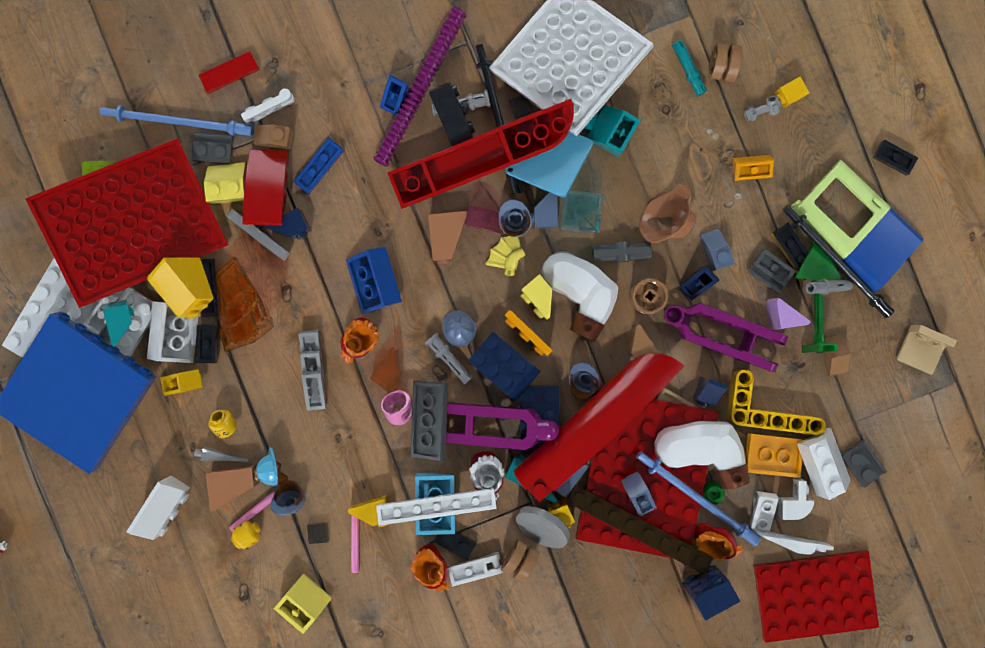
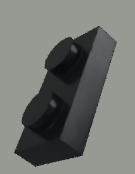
[873,140,918,176]
[196,325,218,363]
[434,530,477,560]

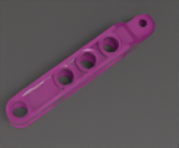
[663,304,788,373]
[446,402,559,450]

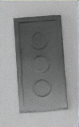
[410,381,448,461]

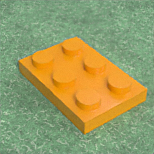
[504,310,553,356]
[745,433,804,478]

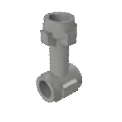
[743,96,781,121]

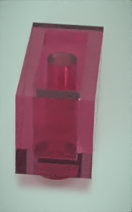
[465,205,503,235]

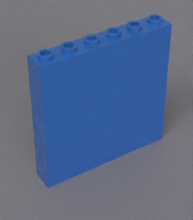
[0,312,157,474]

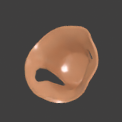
[639,184,696,243]

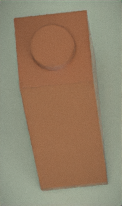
[428,211,468,265]
[205,465,260,512]

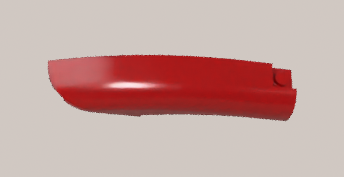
[387,99,574,209]
[513,353,684,502]

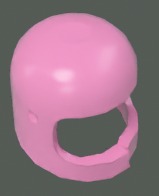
[381,390,412,425]

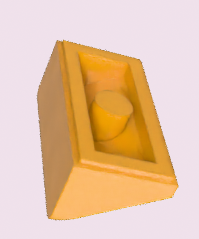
[733,155,774,181]

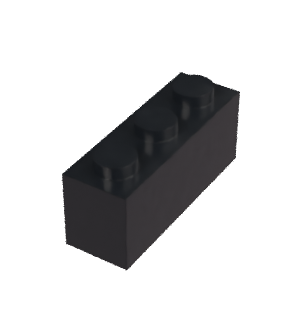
[429,82,475,146]

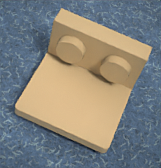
[896,325,957,375]

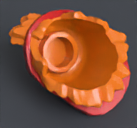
[340,317,379,363]
[695,523,744,562]
[410,544,450,592]

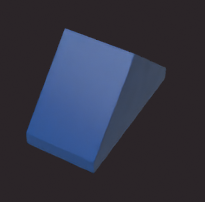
[380,74,410,115]

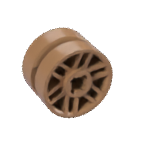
[708,43,743,82]
[629,279,668,314]
[501,539,540,583]

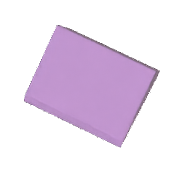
[766,298,811,329]

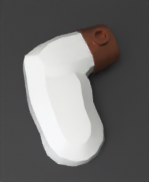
[541,251,618,342]
[654,421,750,489]

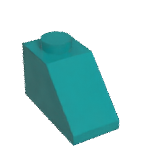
[102,299,135,346]

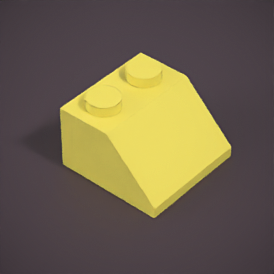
[204,162,247,204]

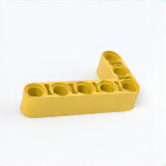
[727,369,826,435]

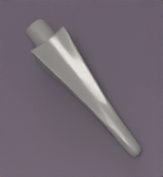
[194,446,248,463]

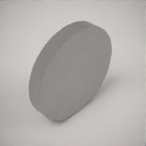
[516,506,570,548]

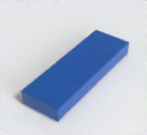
[293,138,345,194]

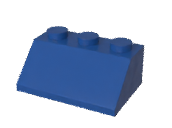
[346,247,402,314]

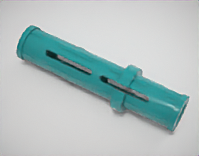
[671,39,708,97]

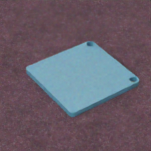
[506,131,593,198]

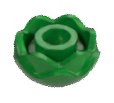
[702,481,725,505]

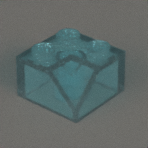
[559,190,603,233]

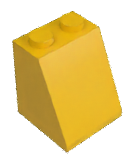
[147,258,214,319]

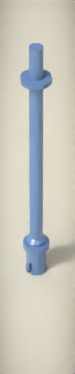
[99,105,254,137]
[636,451,761,546]

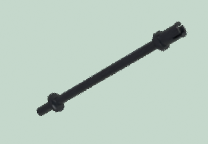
[476,44,524,195]
[782,205,894,318]

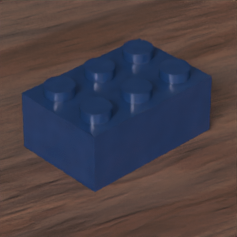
[468,332,541,401]
[520,385,559,445]
[682,565,741,621]

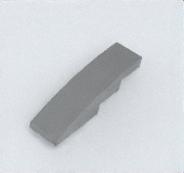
[298,330,326,411]

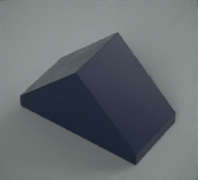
[679,265,719,300]

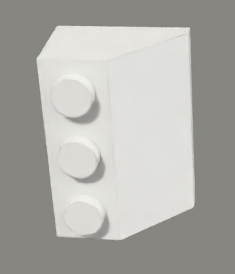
[147,301,198,363]
[797,428,851,500]
[126,476,190,540]

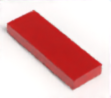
[198,51,260,94]

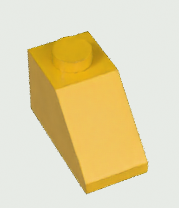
[160,369,203,396]
[348,495,389,527]
[547,498,575,528]

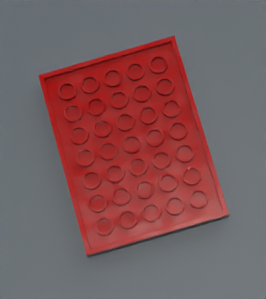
[25,138,229,308]
[576,399,719,559]

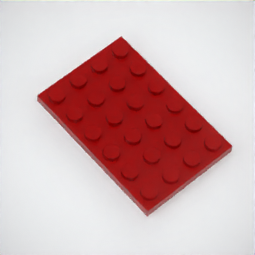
[753,550,879,643]

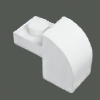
[777,478,814,520]

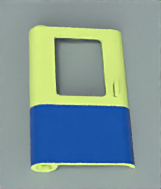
[791,159,924,292]

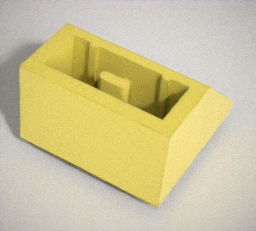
[521,274,552,320]
[274,573,332,634]

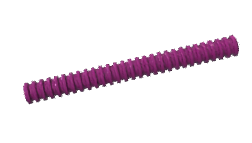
[373,7,467,167]

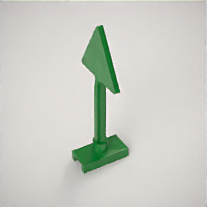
[795,243,841,353]

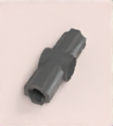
[592,241,652,262]

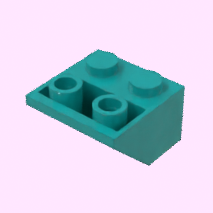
[586,105,641,158]

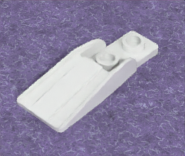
[752,529,834,555]

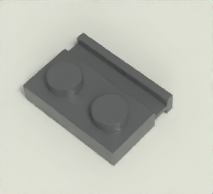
[191,132,234,164]
[747,249,796,294]
[841,440,887,488]

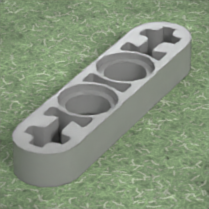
[226,208,291,261]

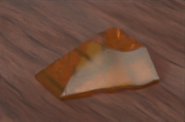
[216,257,274,352]

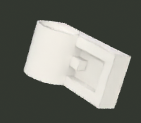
[749,491,779,532]

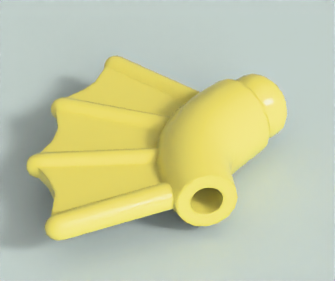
[485,236,525,276]

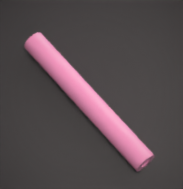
[229,491,276,531]
[351,515,359,573]

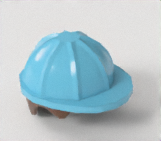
[256,448,288,486]

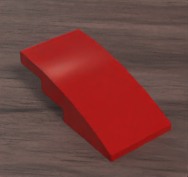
[242,150,289,225]

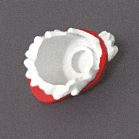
[469,451,504,500]

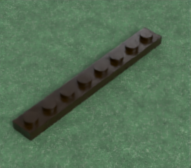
[566,484,714,575]

